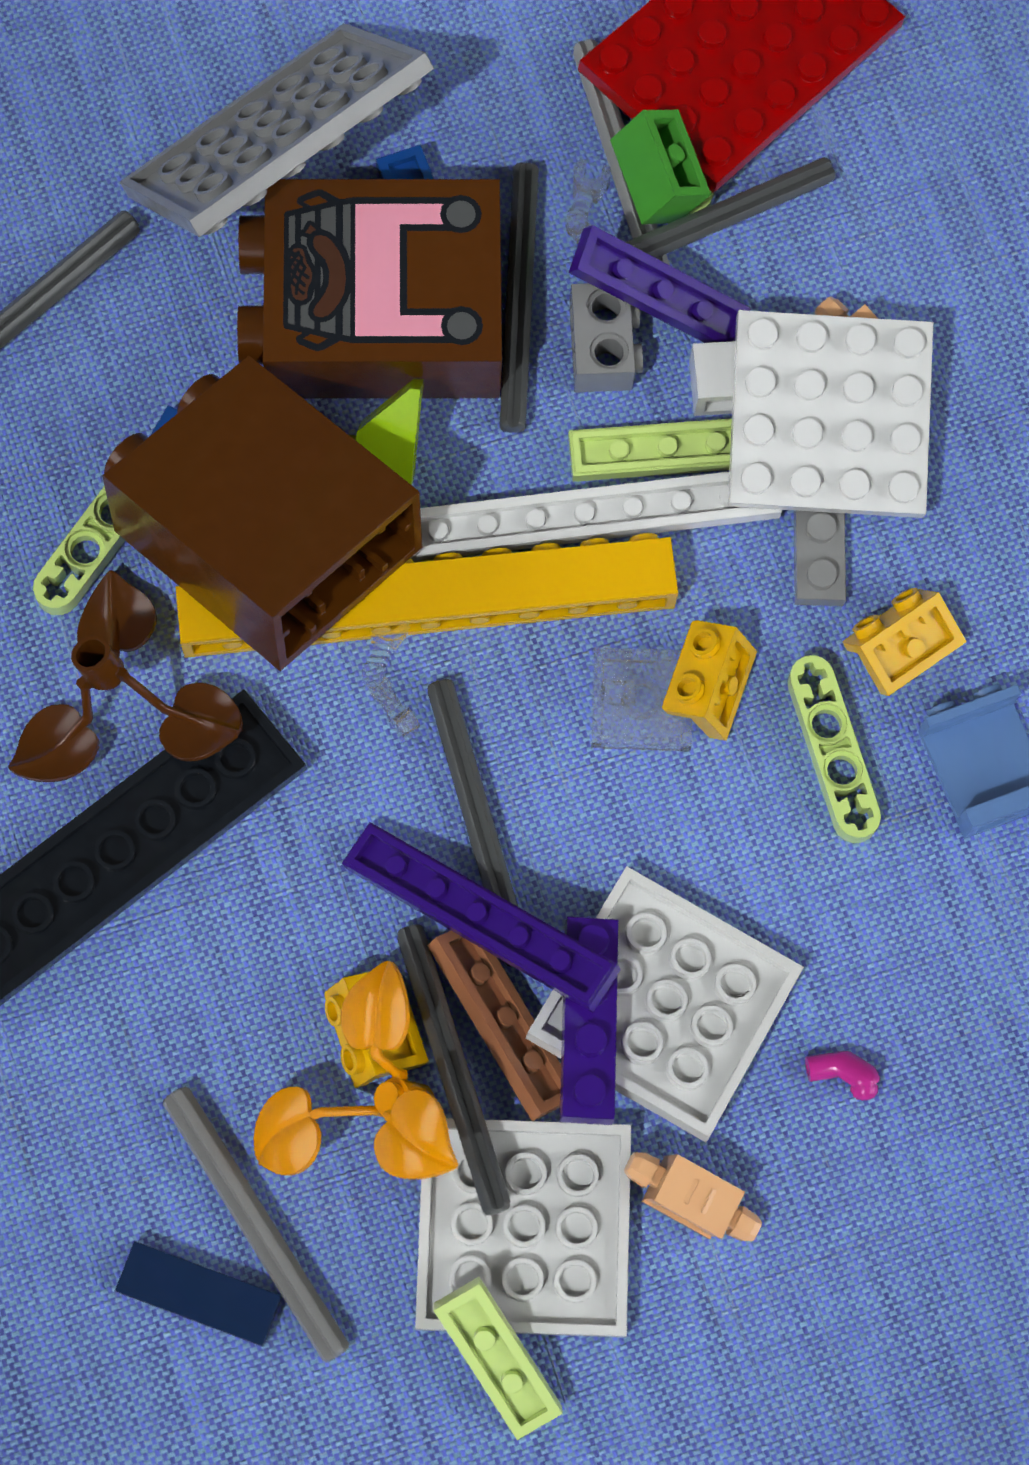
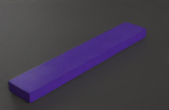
[342,822,621,1013]

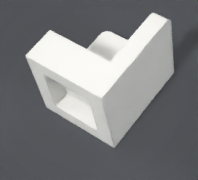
[689,341,735,416]

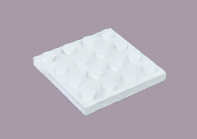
[728,310,934,518]
[526,866,804,1142]
[415,1118,631,1338]

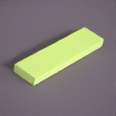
[568,418,732,482]

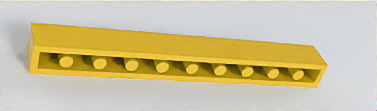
[175,533,678,658]

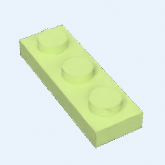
[434,1277,563,1440]

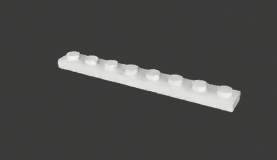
[410,472,782,562]

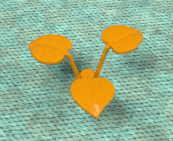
[253,961,459,1180]

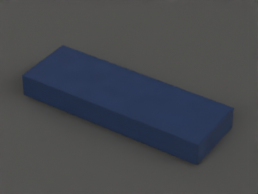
[115,1241,282,1347]

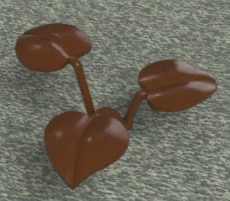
[8,570,243,782]

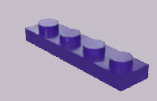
[568,225,751,343]
[560,916,618,1125]

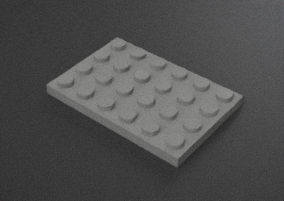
[120,23,434,237]

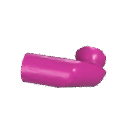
[805,1051,880,1101]

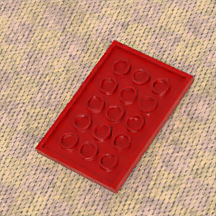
[578,0,905,193]

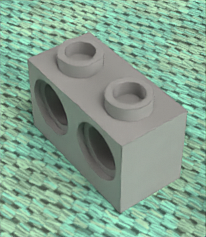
[569,283,643,392]

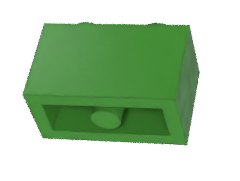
[610,110,711,225]

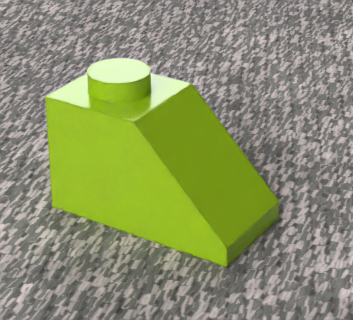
[348,378,424,485]

